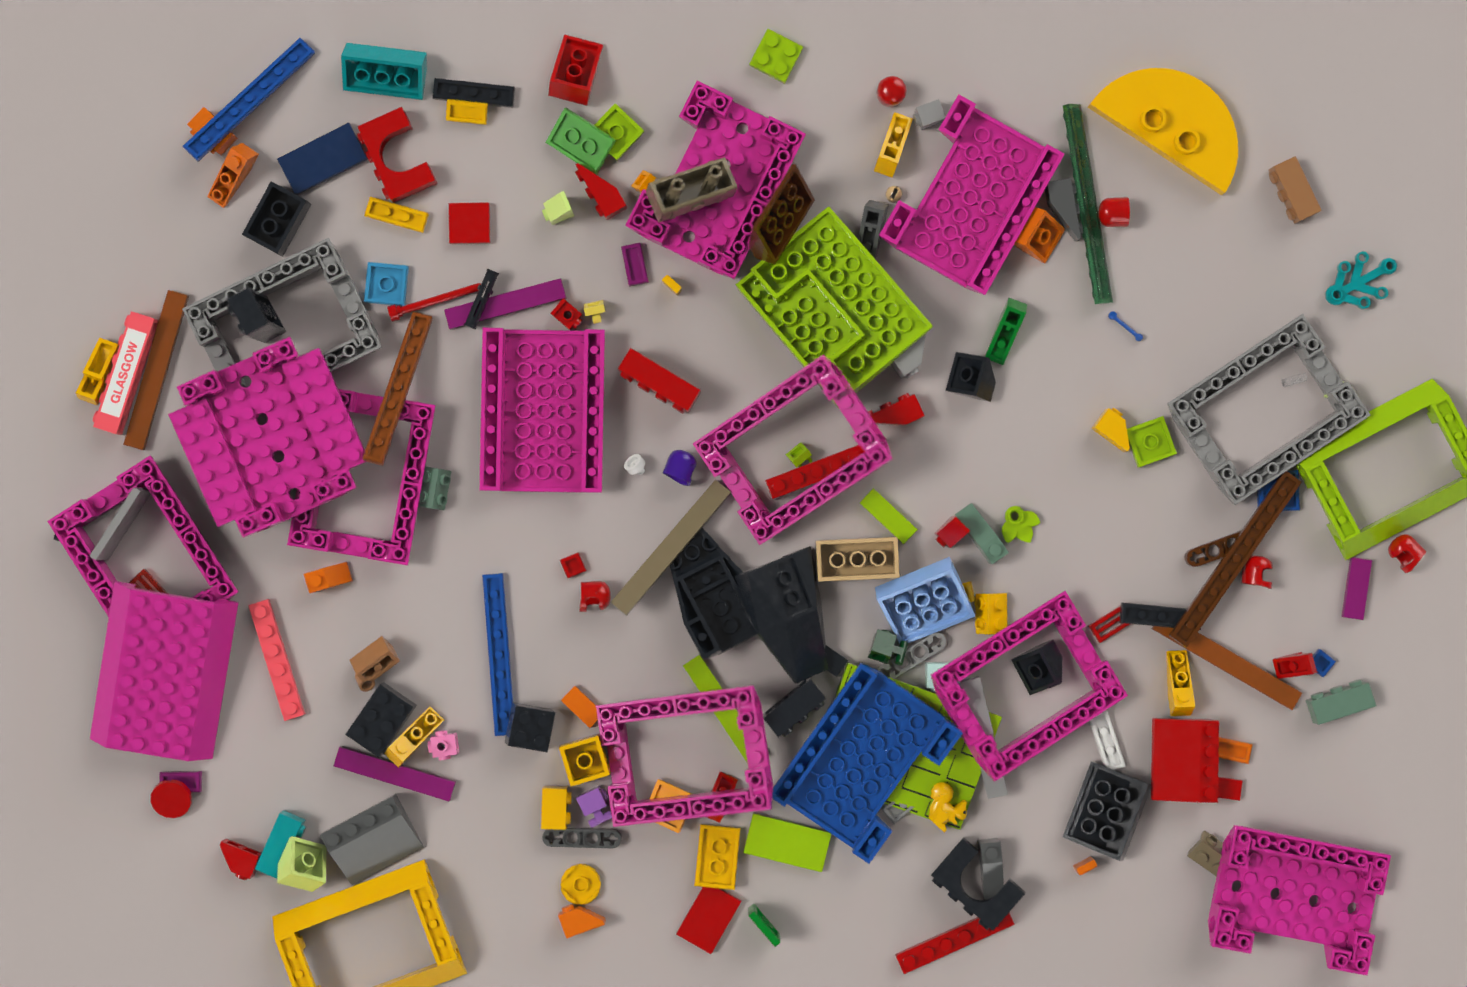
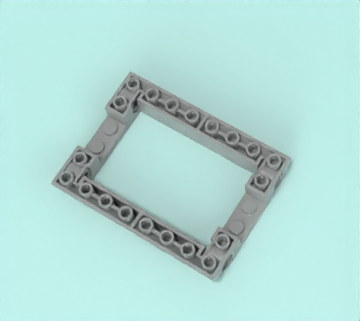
[182,238,382,388]
[1167,314,1370,505]

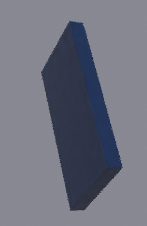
[277,122,368,195]

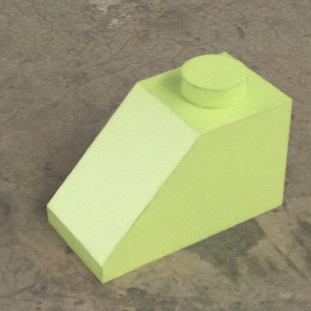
[542,191,574,225]

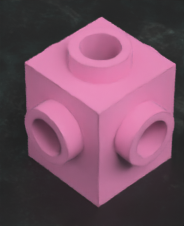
[428,730,460,760]

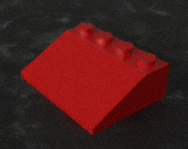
[1151,718,1219,803]

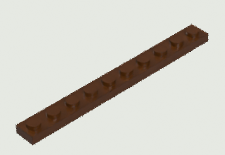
[1169,471,1302,648]

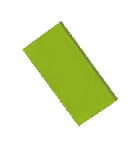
[743,813,831,872]

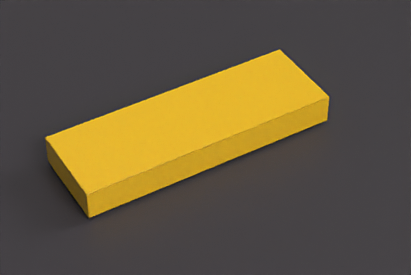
[364,197,429,233]

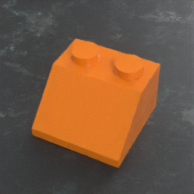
[1014,207,1065,263]

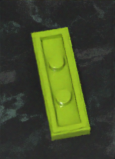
[860,488,918,544]

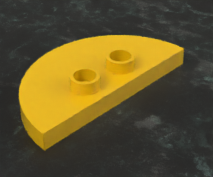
[1088,68,1238,195]

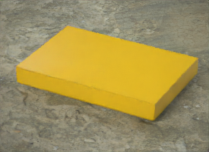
[694,824,741,890]

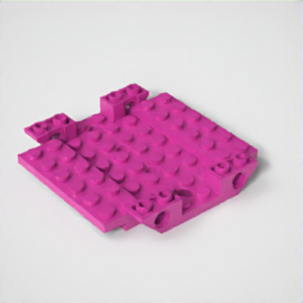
[168,337,367,538]

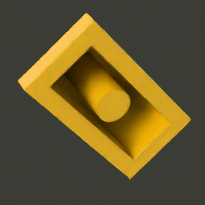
[1091,408,1130,452]

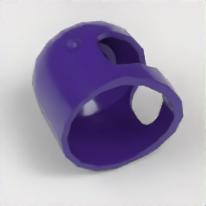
[663,450,697,486]

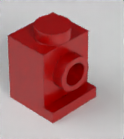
[550,298,583,331]

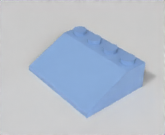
[875,557,975,644]

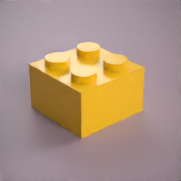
[559,733,611,787]

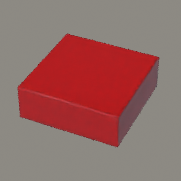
[560,552,586,579]

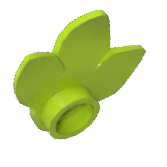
[1002,506,1040,543]

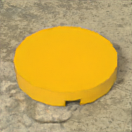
[561,863,601,905]

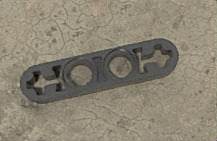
[542,827,622,849]

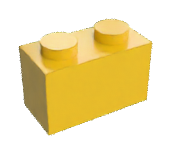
[541,786,572,830]

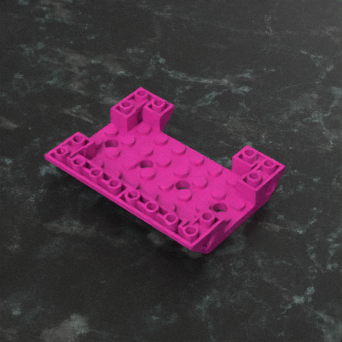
[625,80,806,279]
[1208,825,1391,976]

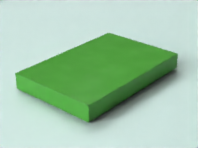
[545,107,616,175]

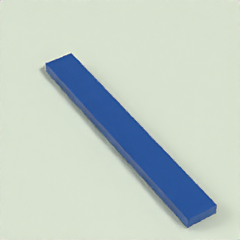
[183,38,315,162]
[482,573,513,736]

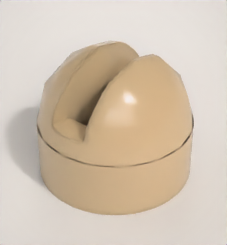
[886,186,902,203]

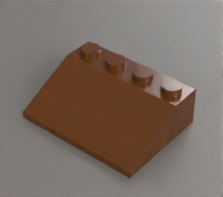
[749,164,815,264]

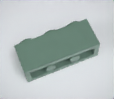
[1305,679,1376,725]

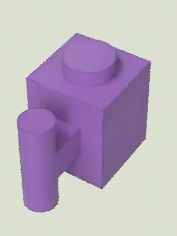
[576,785,612,828]

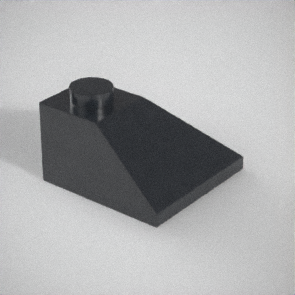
[945,352,996,402]
[1011,639,1063,695]

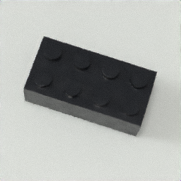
[227,287,286,343]

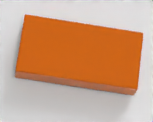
[561,686,598,728]
[1219,737,1253,764]

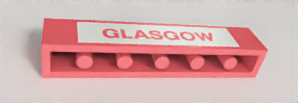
[93,311,159,435]

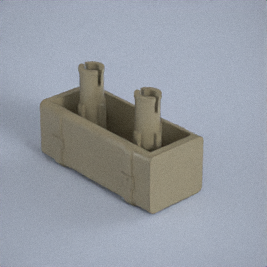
[646,157,737,222]

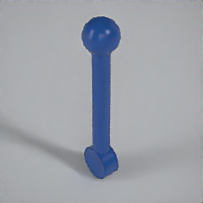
[1108,311,1143,341]

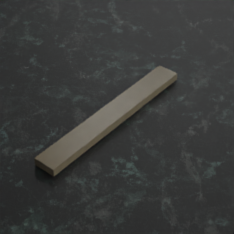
[611,480,731,616]

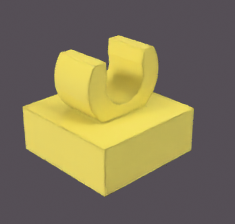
[584,300,605,324]

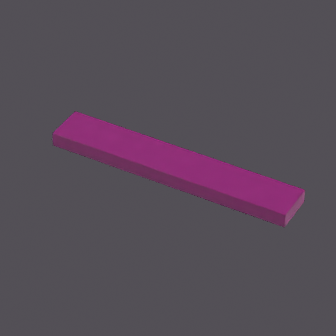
[444,278,566,330]
[333,746,456,802]

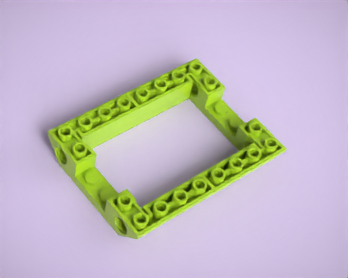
[1295,379,1467,560]

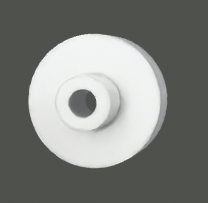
[624,454,645,475]

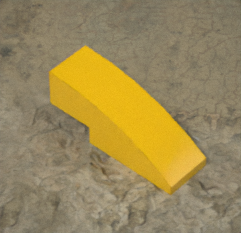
[76,337,119,405]

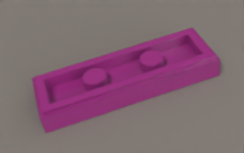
[1341,557,1372,620]

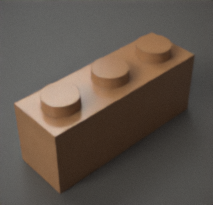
[1269,156,1322,224]

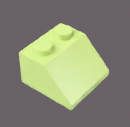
[277,836,327,892]

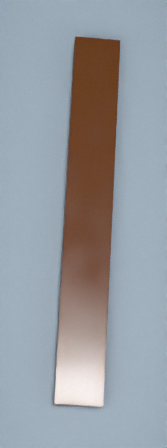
[123,290,189,451]
[363,312,433,466]
[1151,626,1302,711]

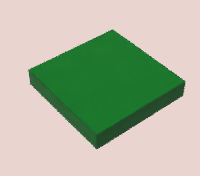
[748,904,781,947]

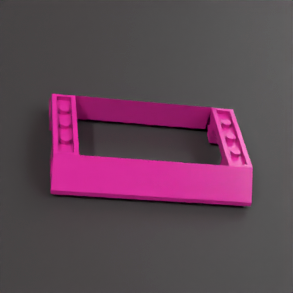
[693,354,893,545]
[287,389,436,566]
[47,455,238,617]
[930,591,1128,781]
[596,686,773,827]

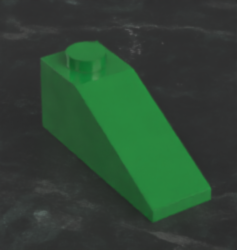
[985,297,1027,365]

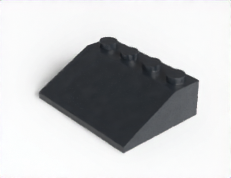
[1063,761,1151,861]

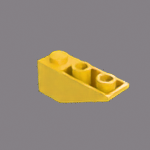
[1166,650,1195,716]
[384,706,444,768]

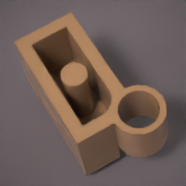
[350,636,400,692]

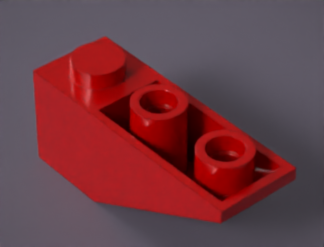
[575,163,627,220]
[868,393,925,426]

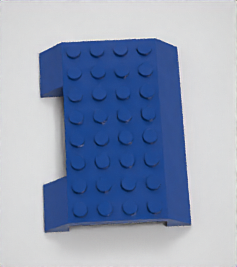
[772,663,963,864]

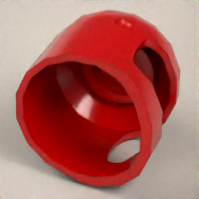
[876,76,907,107]
[1098,197,1130,227]
[1388,534,1426,573]
[1241,556,1273,589]
[579,581,611,612]

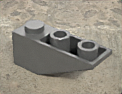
[1045,178,1083,241]

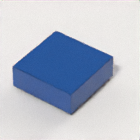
[1313,649,1336,678]

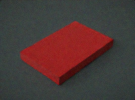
[676,887,741,954]

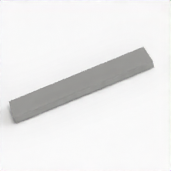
[960,676,1008,799]

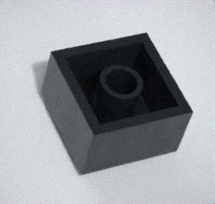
[505,702,556,753]

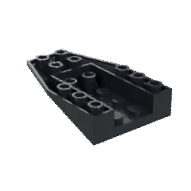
[735,546,828,684]

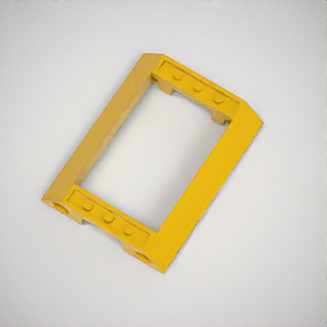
[272,859,467,987]

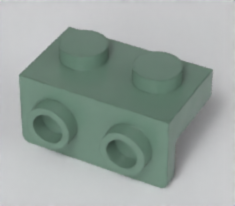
[418,466,451,510]

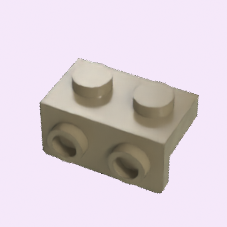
[1187,831,1223,877]

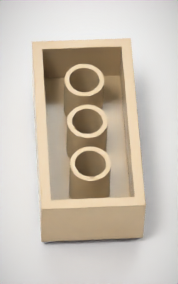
[815,537,899,581]

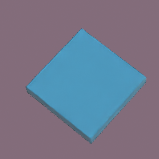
[364,262,409,306]

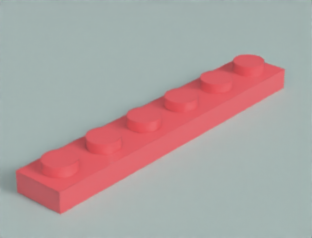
[248,599,305,721]

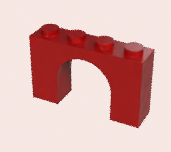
[357,107,438,203]

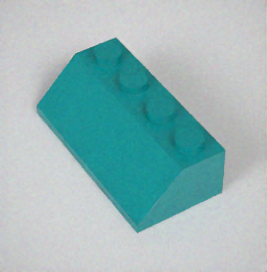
[341,43,427,100]

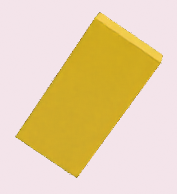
[446,99,488,125]

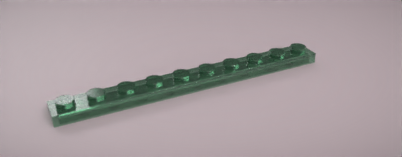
[1063,104,1113,304]

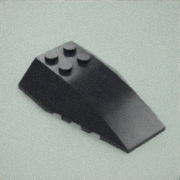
[670,528,757,660]

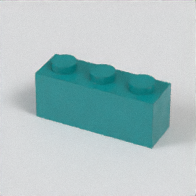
[255,810,306,879]

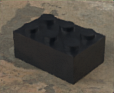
[242,181,311,257]
[763,678,826,737]
[345,682,417,758]

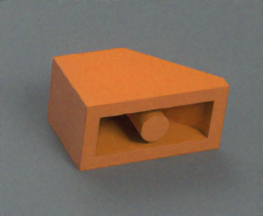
[304,562,353,593]
[558,904,606,939]

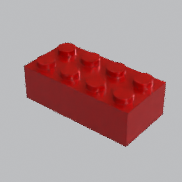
[618,348,701,414]

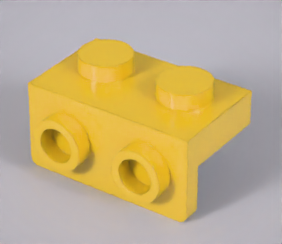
[975,593,1007,635]

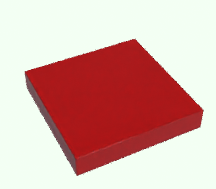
[449,202,490,244]

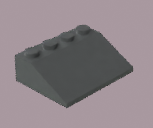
[320,794,424,885]

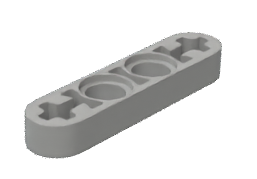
[877,632,946,679]

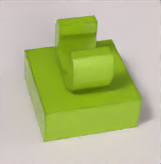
[785,442,812,468]

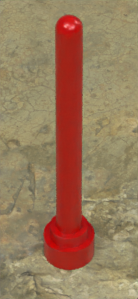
[387,283,481,322]

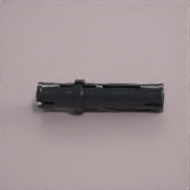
[464,269,499,330]

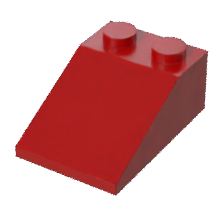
[548,34,603,106]

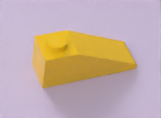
[874,112,913,178]

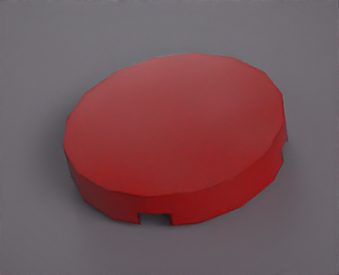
[150,779,192,818]

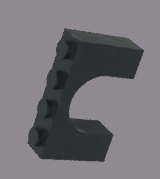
[931,837,1026,930]

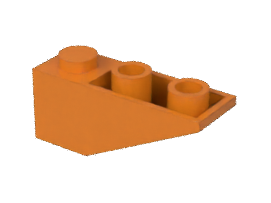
[207,143,259,208]

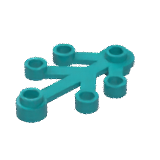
[1325,251,1397,309]

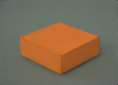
[1073,856,1098,875]

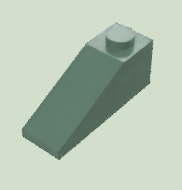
[955,503,1009,564]

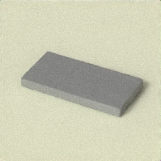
[90,487,151,560]

